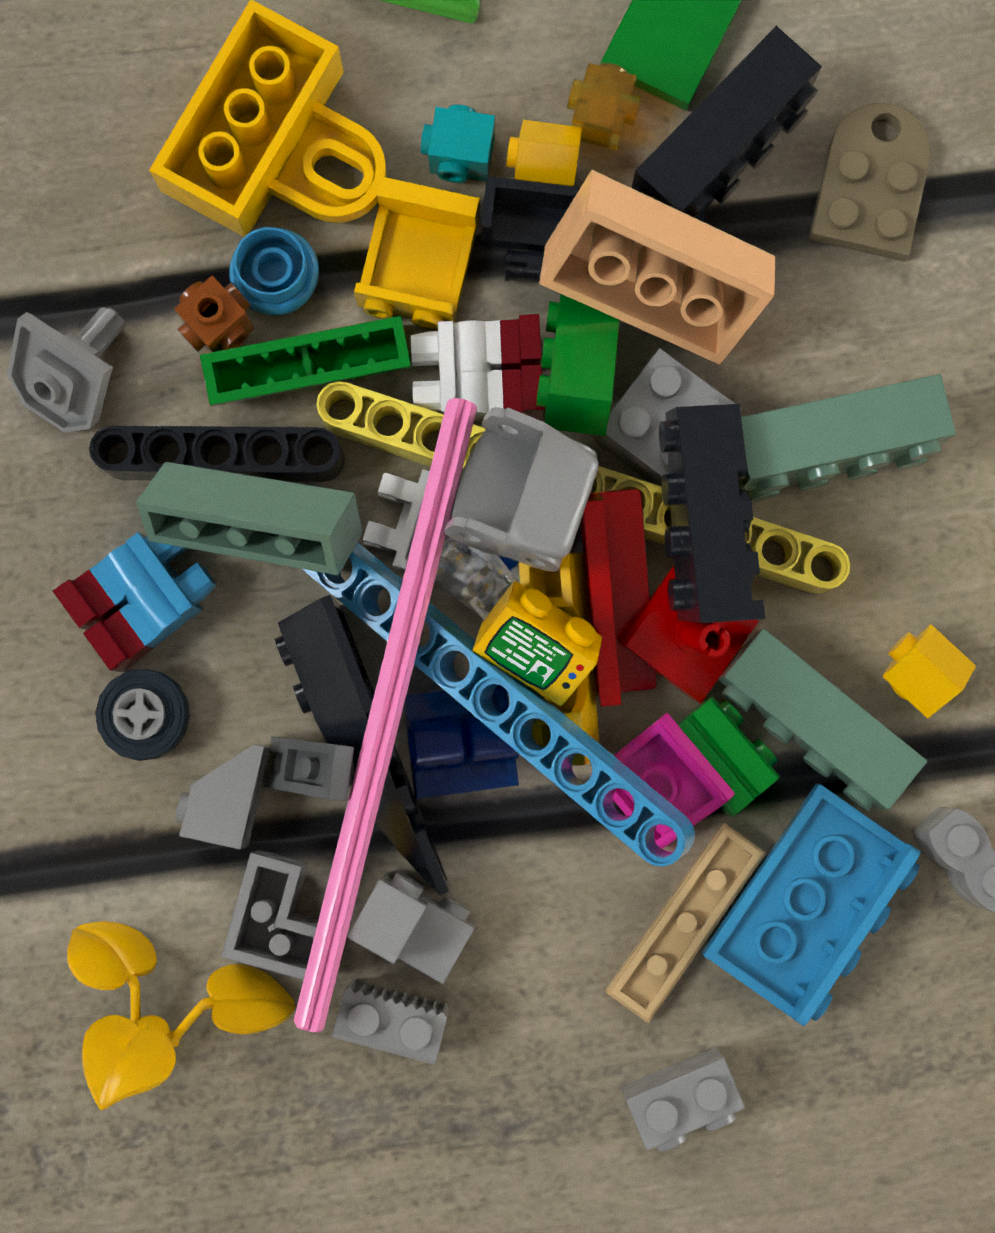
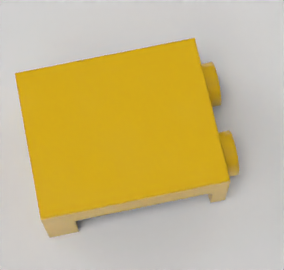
[354,176,480,330]

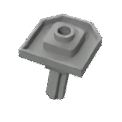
[7,307,125,433]

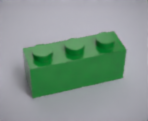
[536,294,619,436]

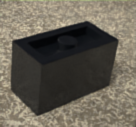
[481,176,581,252]

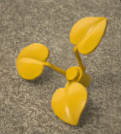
[66,921,296,1110]

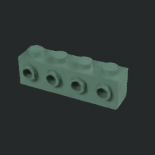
[136,462,363,575]
[718,628,927,811]

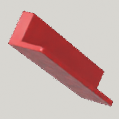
[580,488,657,707]

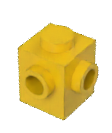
[506,119,582,186]
[882,624,976,719]

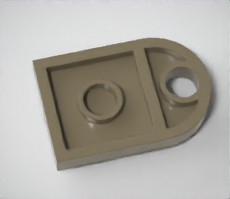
[808,103,930,261]

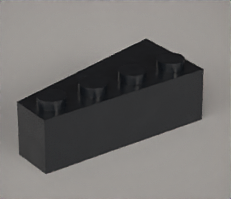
[659,404,766,623]

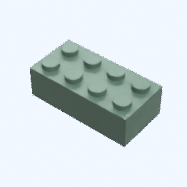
[738,374,956,502]

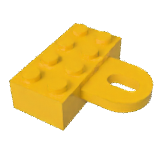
[149,0,387,237]

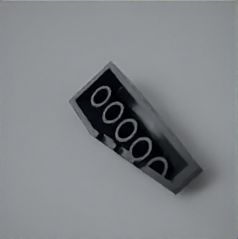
[275,595,451,896]

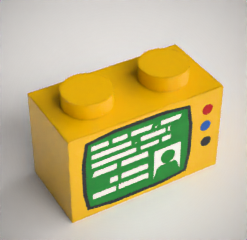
[472,580,602,706]

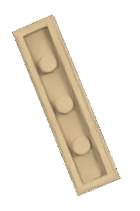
[605,822,766,1023]

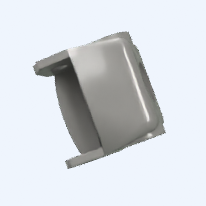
[444,407,599,572]

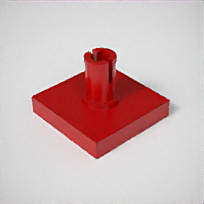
[619,566,759,704]

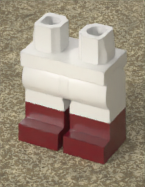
[411,314,544,421]

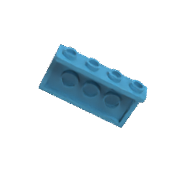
[701,784,921,1026]

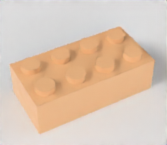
[539,170,775,365]

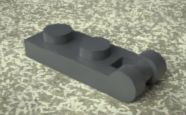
[264,736,355,801]

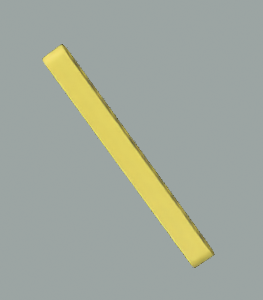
[316,381,850,594]

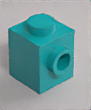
[420,104,495,183]

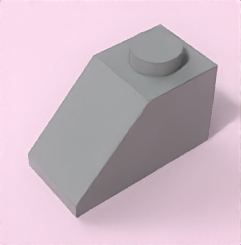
[175,745,270,850]

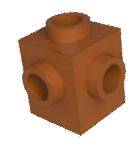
[174,276,255,353]

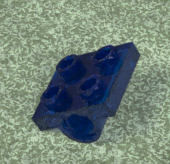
[403,685,519,799]

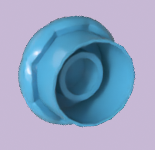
[229,227,319,316]

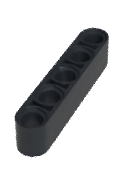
[89,426,345,482]

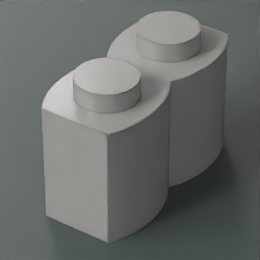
[913,807,995,913]

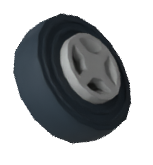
[95,668,190,761]

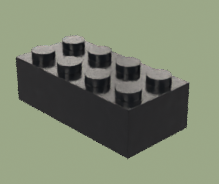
[631,25,822,222]

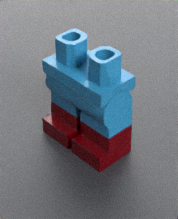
[52,532,217,672]

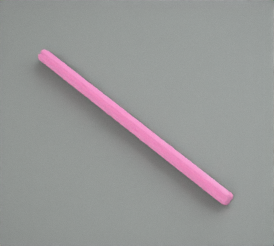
[294,398,477,1032]

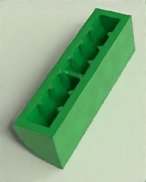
[199,316,411,407]

